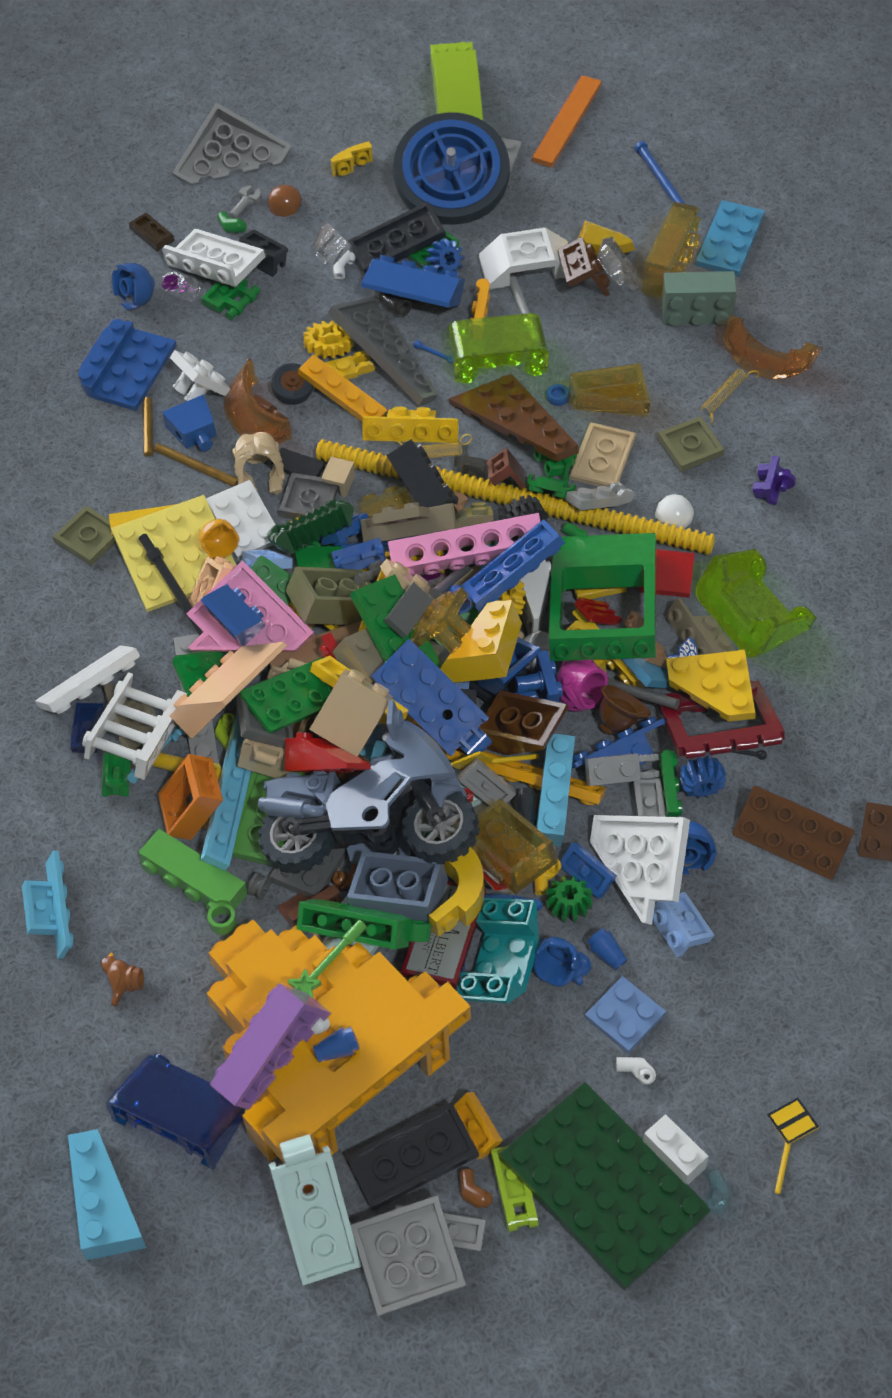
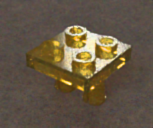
[410,587,471,654]

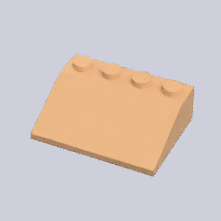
[170,642,287,739]

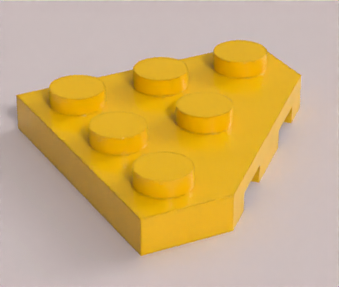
[666,650,755,722]

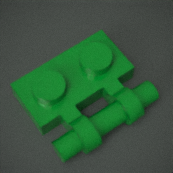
[201,278,260,320]

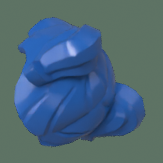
[534,937,591,987]

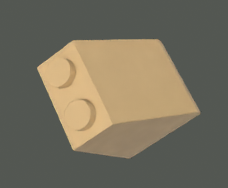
[309,669,393,757]

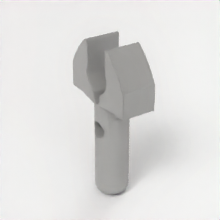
[230,185,261,218]

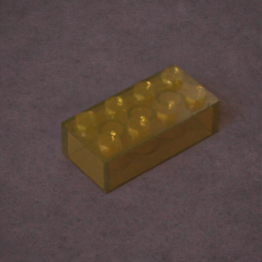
[642,201,702,299]

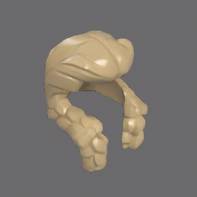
[232,432,286,495]

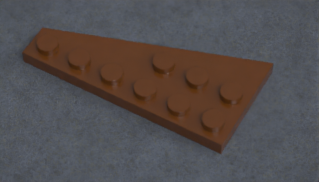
[449,374,579,462]

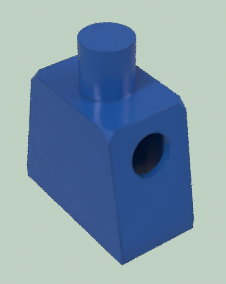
[162,395,216,451]

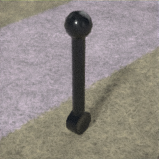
[732,748,767,760]

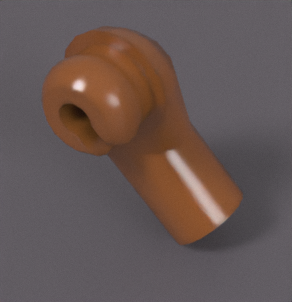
[332,864,358,890]
[459,1169,493,1208]

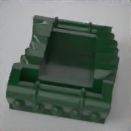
[267,500,354,554]

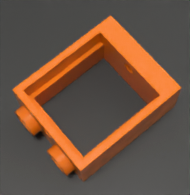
[158,754,223,840]

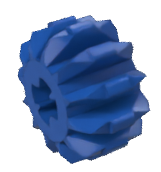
[425,239,465,273]
[680,755,726,799]

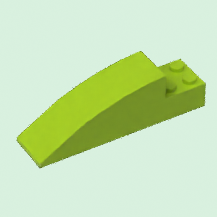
[430,42,483,120]

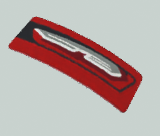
[482,866,508,891]

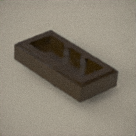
[129,212,175,252]

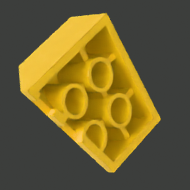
[440,600,522,683]

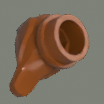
[101,953,144,1006]

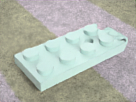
[269,1134,362,1285]

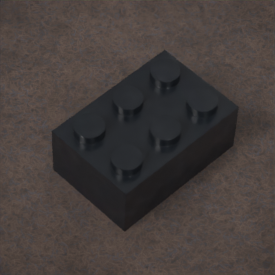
[386,439,458,513]

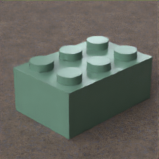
[661,271,736,326]

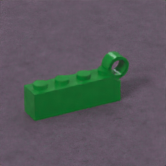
[297,898,432,950]

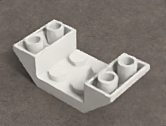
[479,228,568,289]

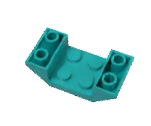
[456,898,539,1004]

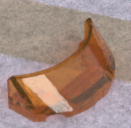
[722,315,823,379]
[224,358,292,444]

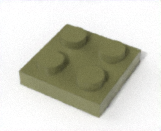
[658,416,724,472]
[53,505,116,566]

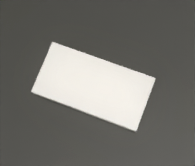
[35,645,140,714]

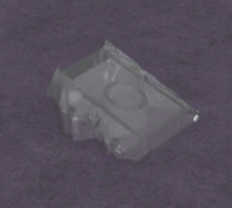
[596,237,644,292]

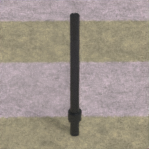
[138,533,203,636]

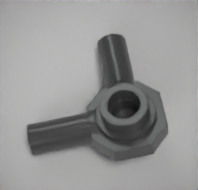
[354,560,383,585]

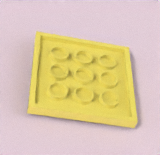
[111,495,236,612]

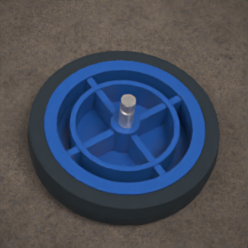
[393,112,510,225]

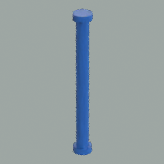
[634,141,693,219]

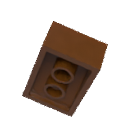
[478,690,568,755]

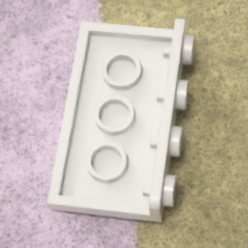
[162,229,266,287]

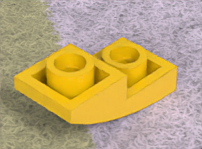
[331,141,373,177]

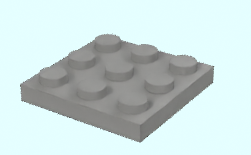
[351,1195,467,1316]

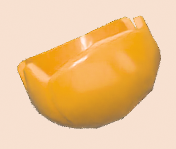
[199,519,240,559]

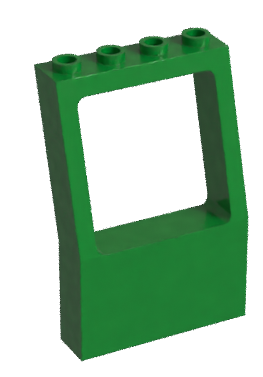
[549,533,657,661]

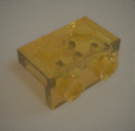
[357,485,412,518]

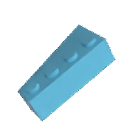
[68,1129,146,1260]

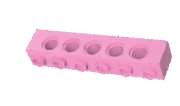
[388,513,540,576]

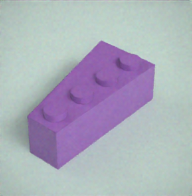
[210,983,331,1109]

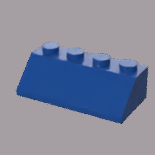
[361,255,465,307]

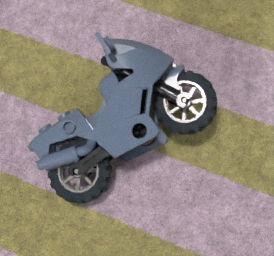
[258,700,480,874]

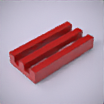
[574,597,622,625]

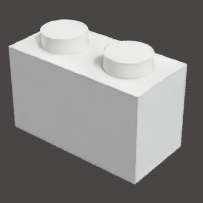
[643,1114,708,1185]

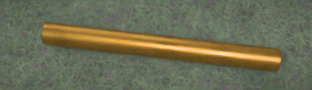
[154,443,238,487]

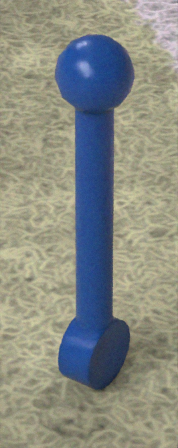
[413,340,457,364]

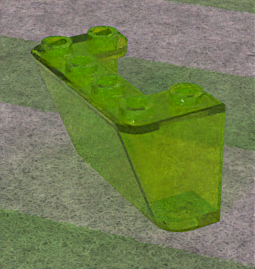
[448,313,549,384]

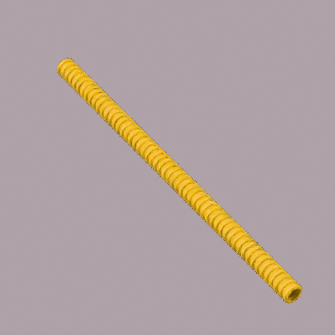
[316,439,715,556]

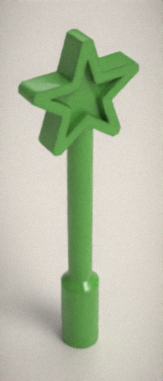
[288,920,367,998]

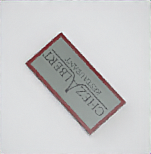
[401,881,487,989]

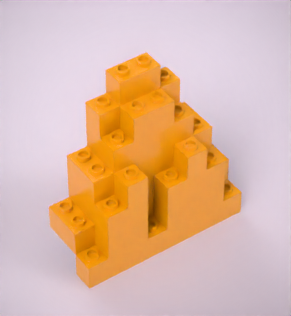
[206,920,471,1164]

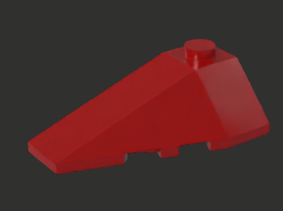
[284,733,371,773]

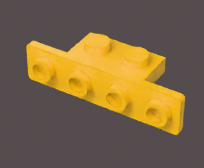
[362,406,459,443]

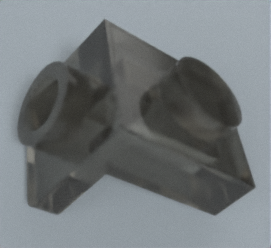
[454,445,488,481]

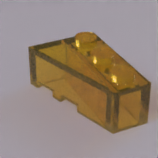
[569,363,650,417]

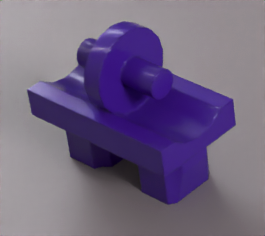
[753,456,796,505]

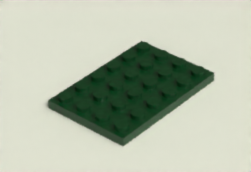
[499,1082,712,1291]

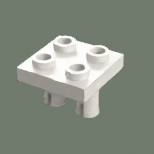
[170,350,230,401]

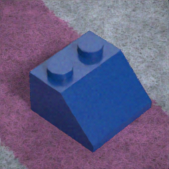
[200,584,265,646]
[476,637,541,695]

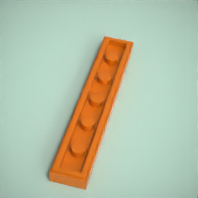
[532,75,602,167]

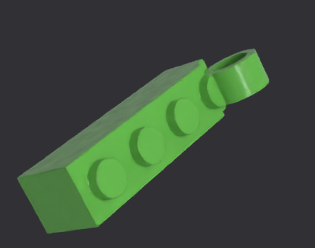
[138,829,248,935]

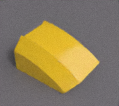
[578,220,635,254]

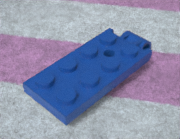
[446,519,565,614]
[371,639,493,756]

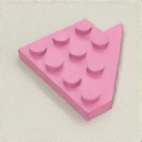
[186,560,315,652]

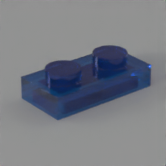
[70,703,104,753]

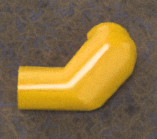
[534,858,562,895]

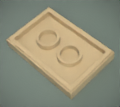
[569,422,636,487]

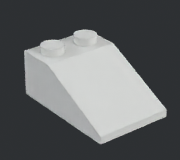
[521,560,552,635]

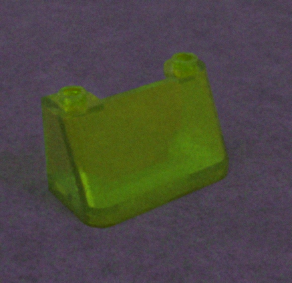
[695,549,817,658]

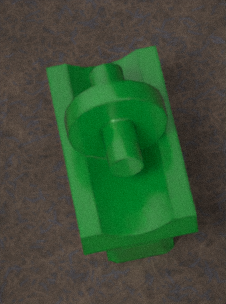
[534,447,577,481]
[101,751,131,797]

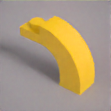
[429,847,484,937]

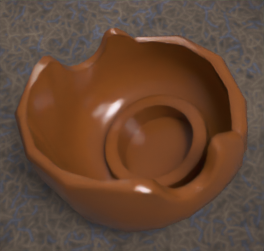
[268,184,302,217]

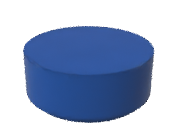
[546,384,570,406]

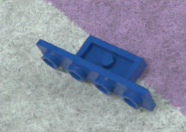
[572,716,666,769]

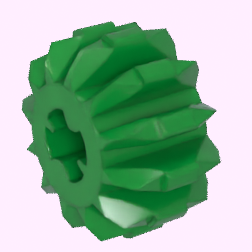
[546,875,593,923]

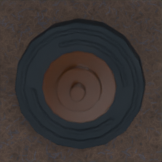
[271,363,313,405]

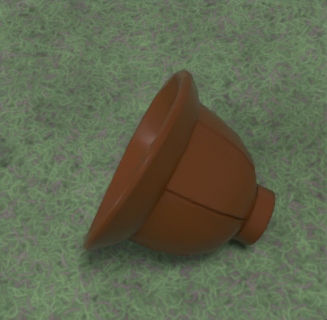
[599,685,651,735]

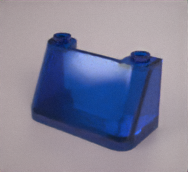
[106,1053,246,1170]

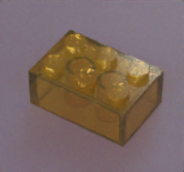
[471,798,558,894]

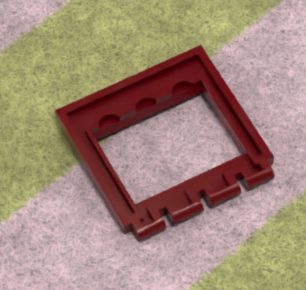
[658,681,785,759]

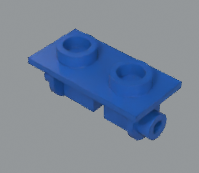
[331,537,386,570]

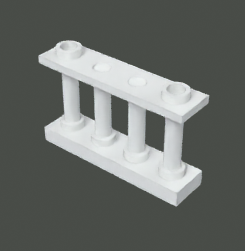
[82,672,187,780]

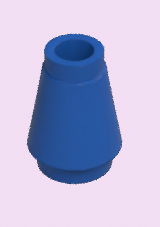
[587,928,628,971]
[313,1026,360,1062]

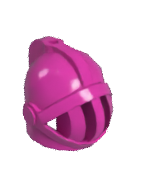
[556,660,608,712]

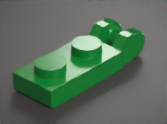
[657,750,682,817]

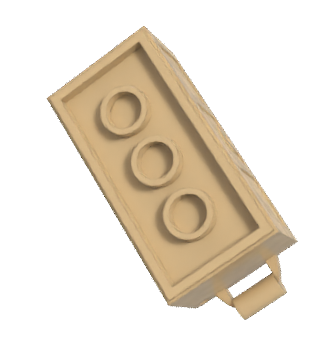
[237,658,311,778]

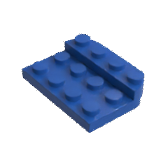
[78,319,177,411]

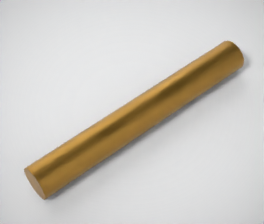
[143,397,153,457]

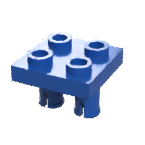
[513,650,562,703]

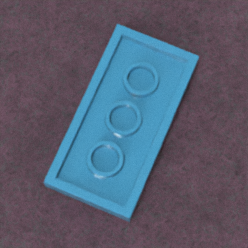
[695,200,765,276]

